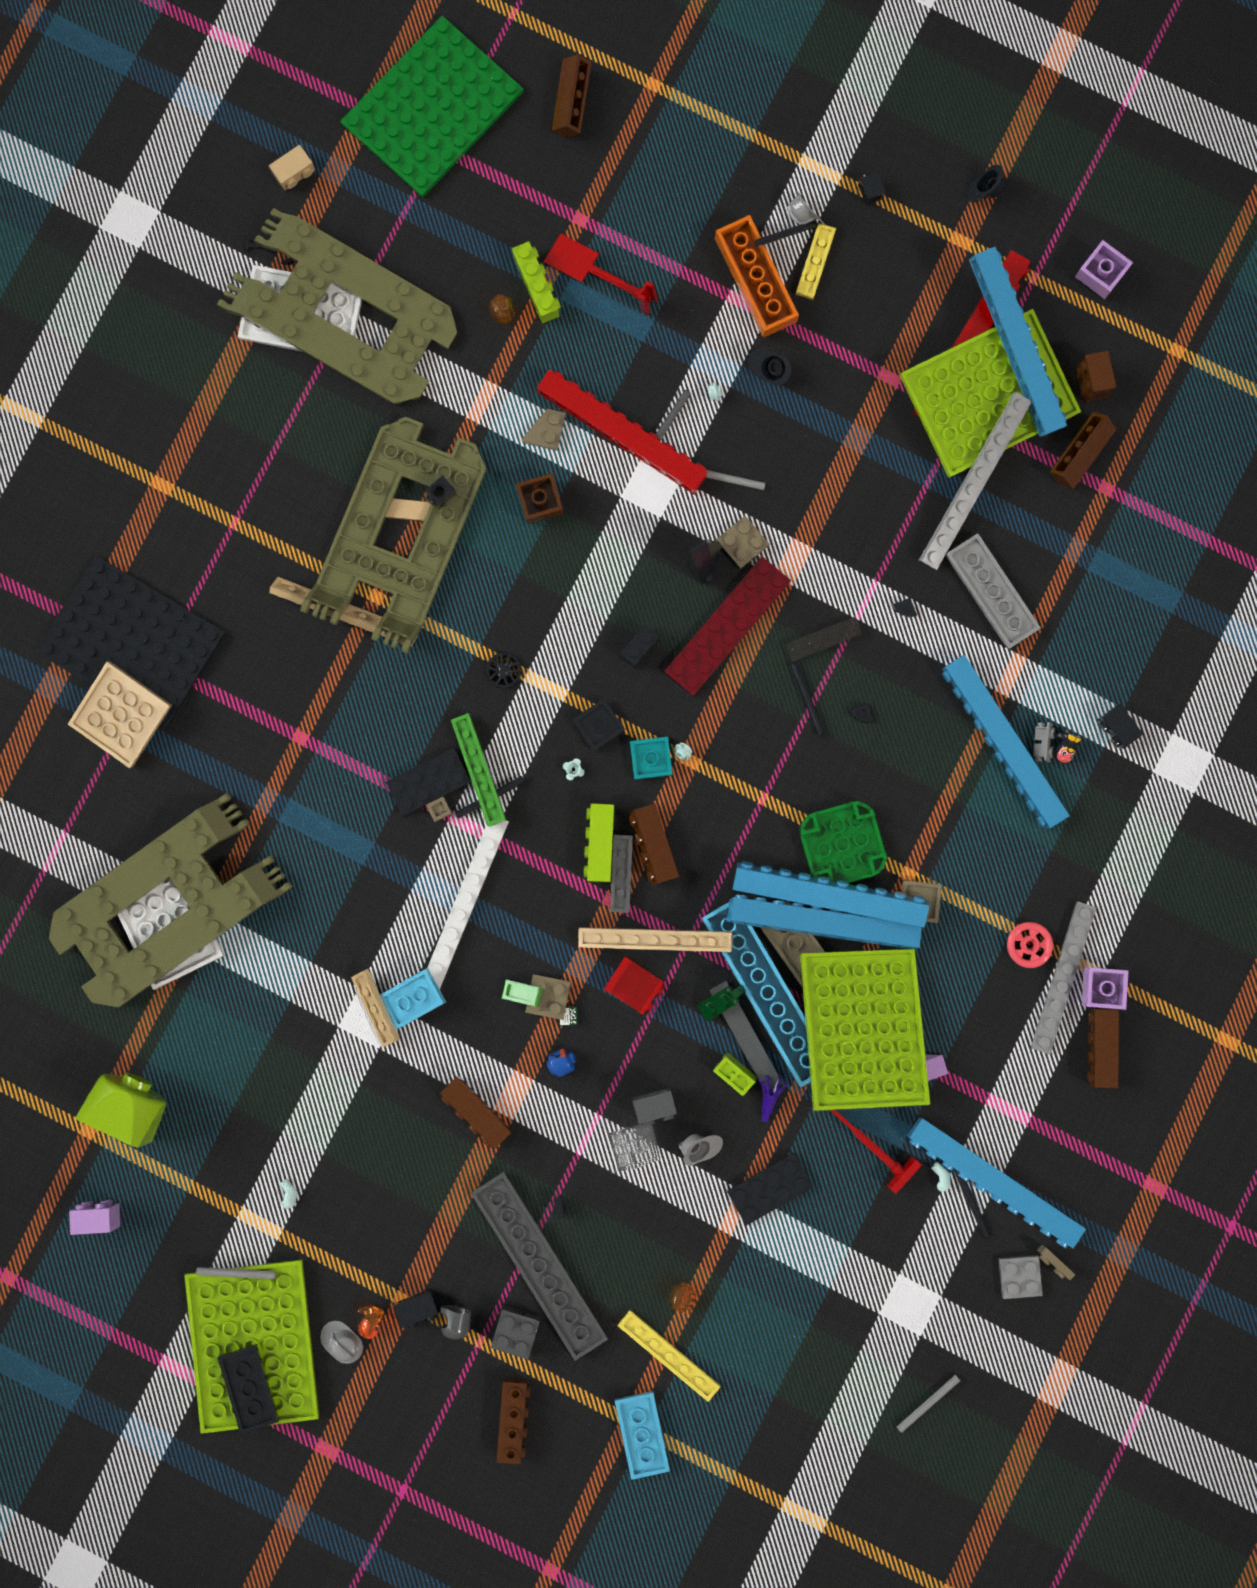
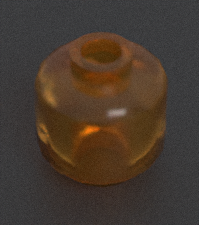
[489,294,515,324]
[668,1282,696,1313]

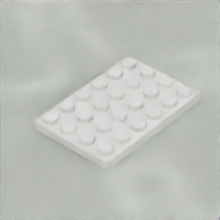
[238,265,362,352]
[118,878,225,990]

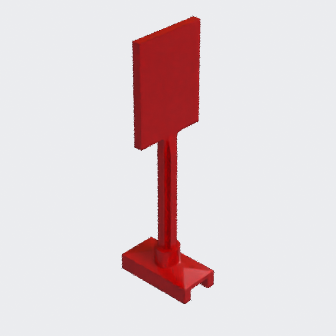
[543,234,658,315]
[830,1110,922,1194]

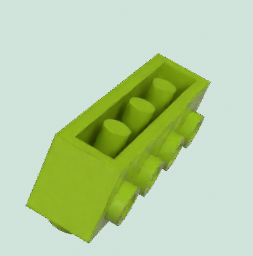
[512,242,561,324]
[584,804,614,883]

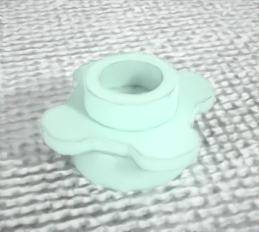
[673,742,692,761]
[563,758,584,780]

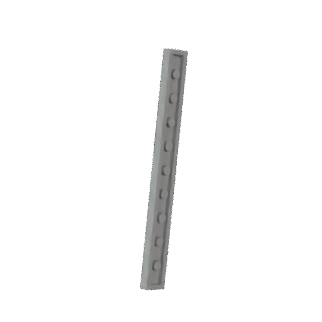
[919,392,1032,570]

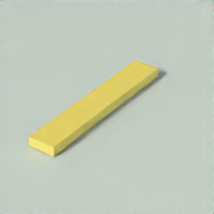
[618,1310,721,1402]

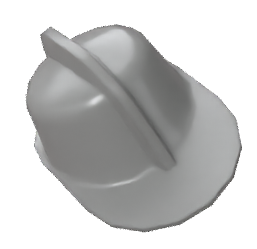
[787,190,825,226]
[679,1134,723,1166]
[320,1321,363,1364]

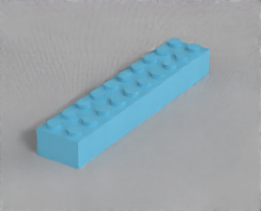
[701,902,811,1087]

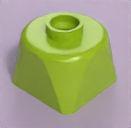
[76,1073,166,1148]

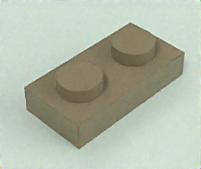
[1037,1245,1075,1280]

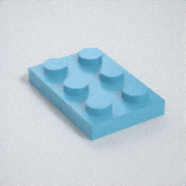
[380,968,446,1029]

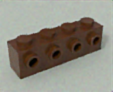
[552,54,591,138]
[1050,412,1117,489]
[629,804,679,885]
[1087,1009,1119,1088]
[440,1075,512,1149]
[496,1378,531,1464]

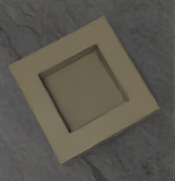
[426,796,452,822]

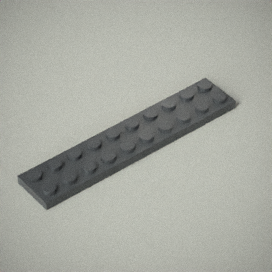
[471,1172,608,1361]

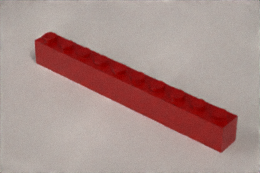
[913,250,1031,417]
[537,370,708,495]

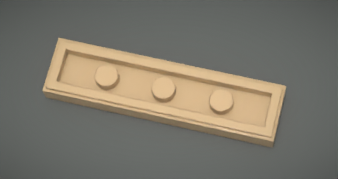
[386,499,430,521]
[351,969,400,1047]

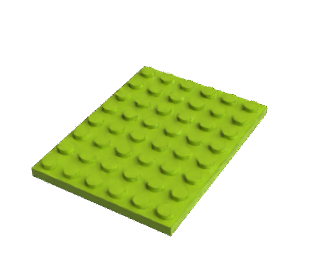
[899,309,1081,478]
[800,949,930,1111]
[185,1259,319,1434]

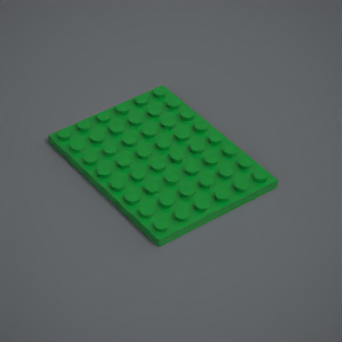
[340,16,524,198]

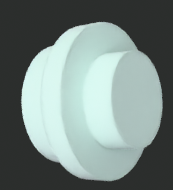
[708,382,723,401]

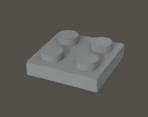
[999,1255,1043,1299]

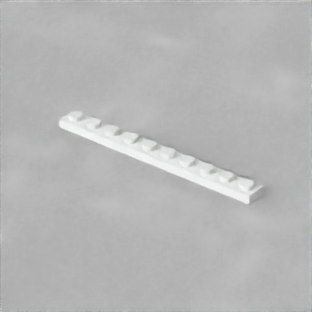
[427,821,509,989]

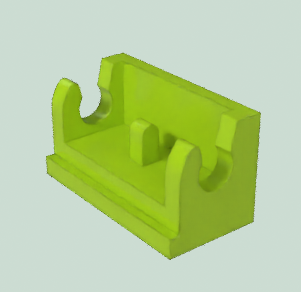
[713,1052,757,1096]

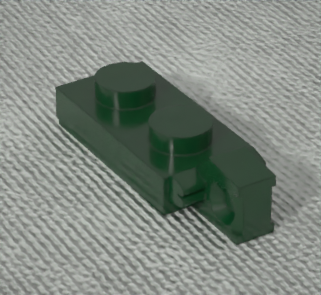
[697,985,746,1022]

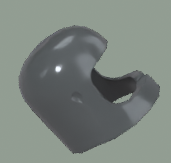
[440,1305,471,1340]

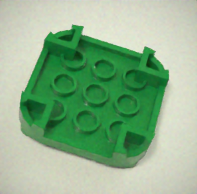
[800,801,887,883]

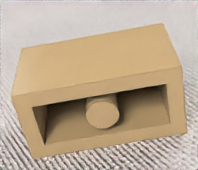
[269,145,315,191]

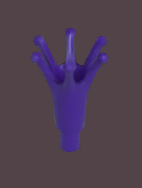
[759,1075,788,1122]

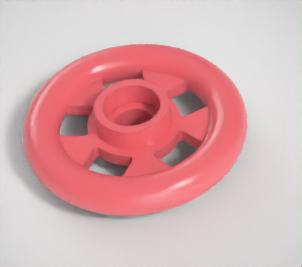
[1007,922,1053,968]

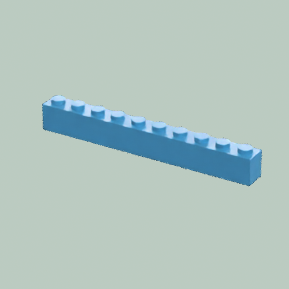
[969,247,1067,437]
[942,655,1070,829]
[733,861,930,928]
[727,895,922,949]
[907,1117,1086,1249]

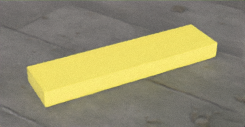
[795,223,836,300]

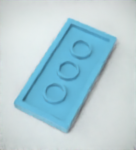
[615,1391,670,1480]

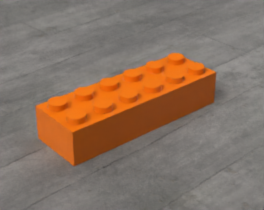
[715,215,799,338]

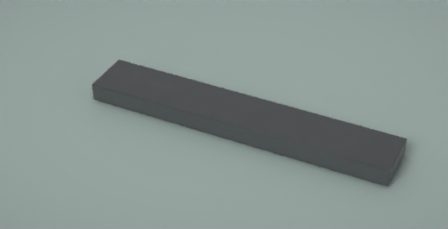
[709,981,782,1089]

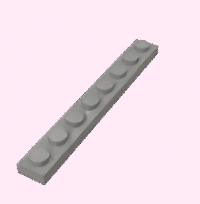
[1031,902,1096,1055]

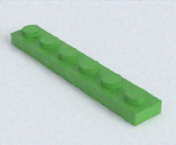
[451,713,507,827]

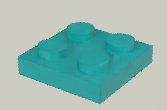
[630,737,673,780]

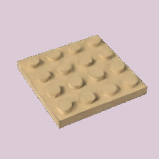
[68,661,172,768]

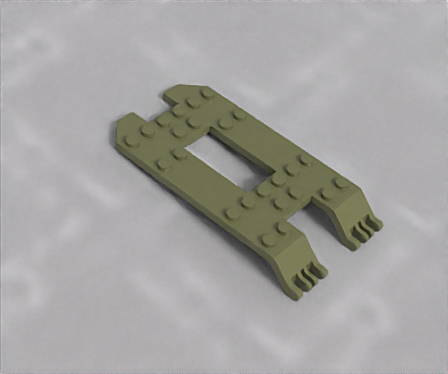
[216,208,457,405]
[300,417,486,654]
[49,793,293,1007]

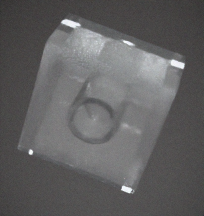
[609,1123,661,1171]

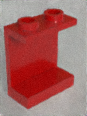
[604,957,665,1015]

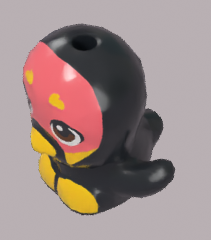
[1054,730,1081,763]

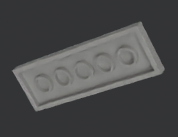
[945,533,1041,649]

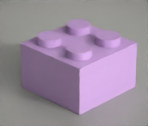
[1075,240,1133,299]
[1082,967,1128,1010]
[69,1200,120,1235]

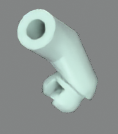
[931,1162,951,1192]
[279,1178,297,1209]

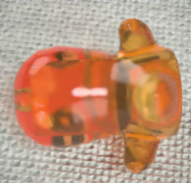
[358,1305,384,1339]

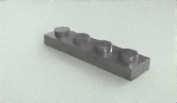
[610,835,633,913]

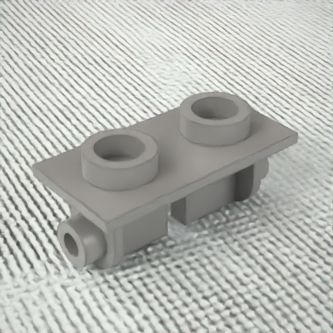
[1033,722,1055,763]

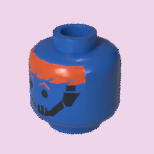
[546,1048,577,1077]

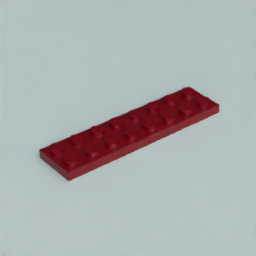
[664,557,791,696]

